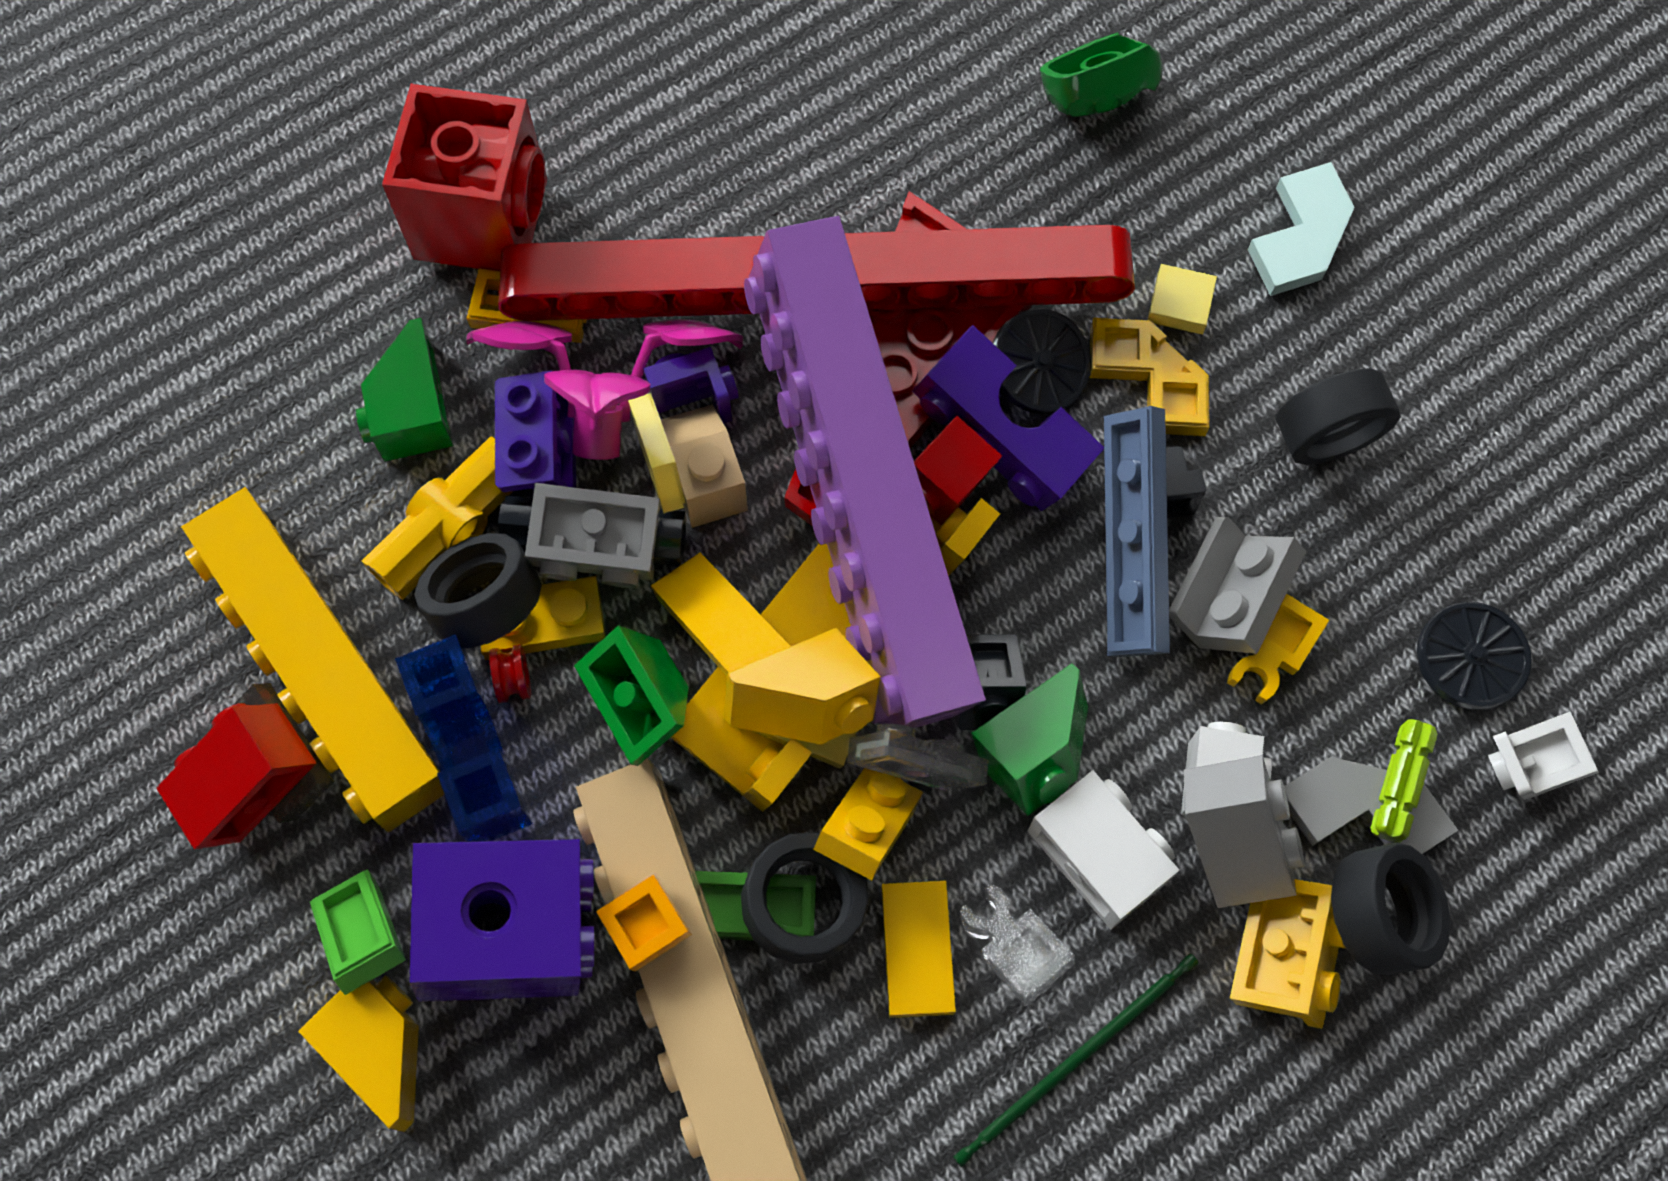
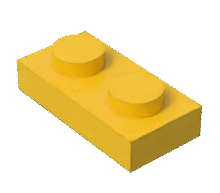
[481,576,606,660]
[813,763,923,881]

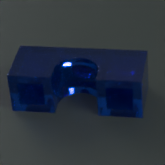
[395,635,533,842]

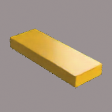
[651,552,791,676]

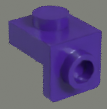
[643,347,739,424]

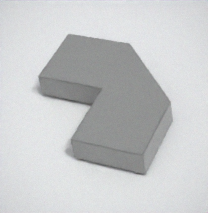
[1284,757,1459,854]

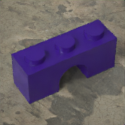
[912,325,1104,511]

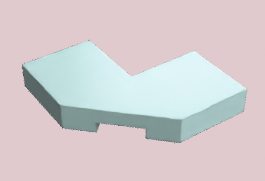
[1248,162,1355,296]

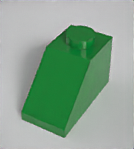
[356,318,454,462]
[574,625,689,766]
[971,663,1088,816]

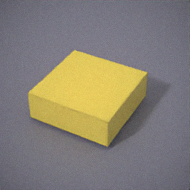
[1147,264,1217,335]

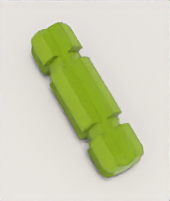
[1370,719,1438,843]

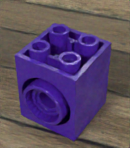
[410,839,594,1002]

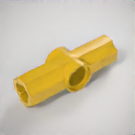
[362,436,513,600]

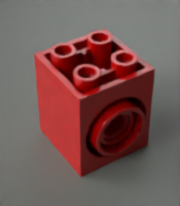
[382,84,548,271]

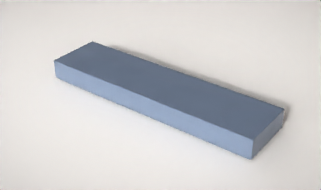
[1104,406,1170,657]

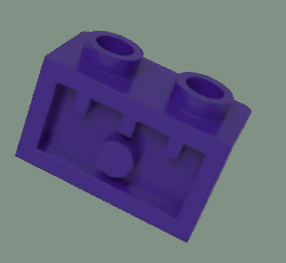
[495,370,577,492]

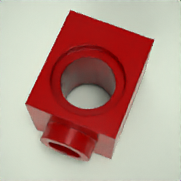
[914,416,1002,526]

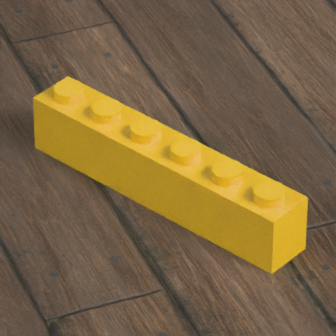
[181,487,452,833]

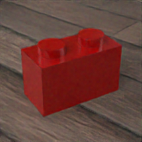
[156,703,317,850]

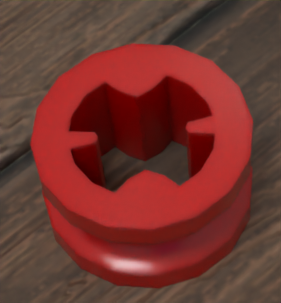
[489,644,531,704]

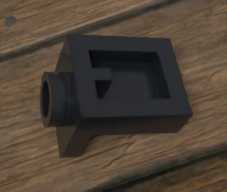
[957,634,1027,730]

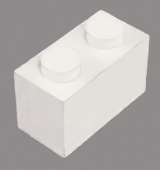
[1028,770,1179,930]

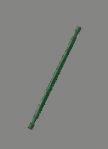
[953,953,1199,1167]

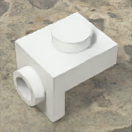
[1488,712,1599,800]

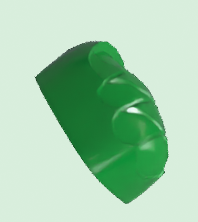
[1040,32,1163,117]

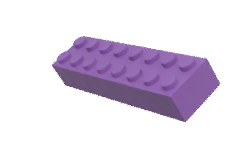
[744,216,986,737]

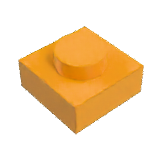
[596,874,692,972]

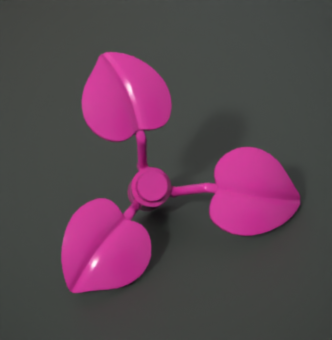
[466,319,743,460]

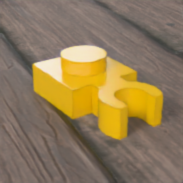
[1227,594,1330,704]

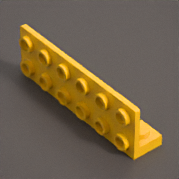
[671,498,1000,812]

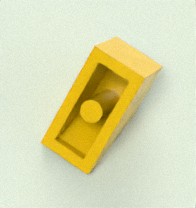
[724,628,880,745]
[298,975,419,1132]

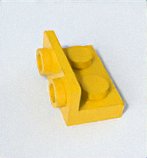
[1230,879,1346,1029]

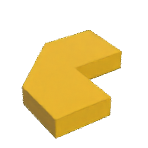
[1090,318,1210,436]

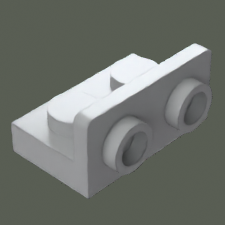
[525,483,661,588]
[1169,517,1307,654]

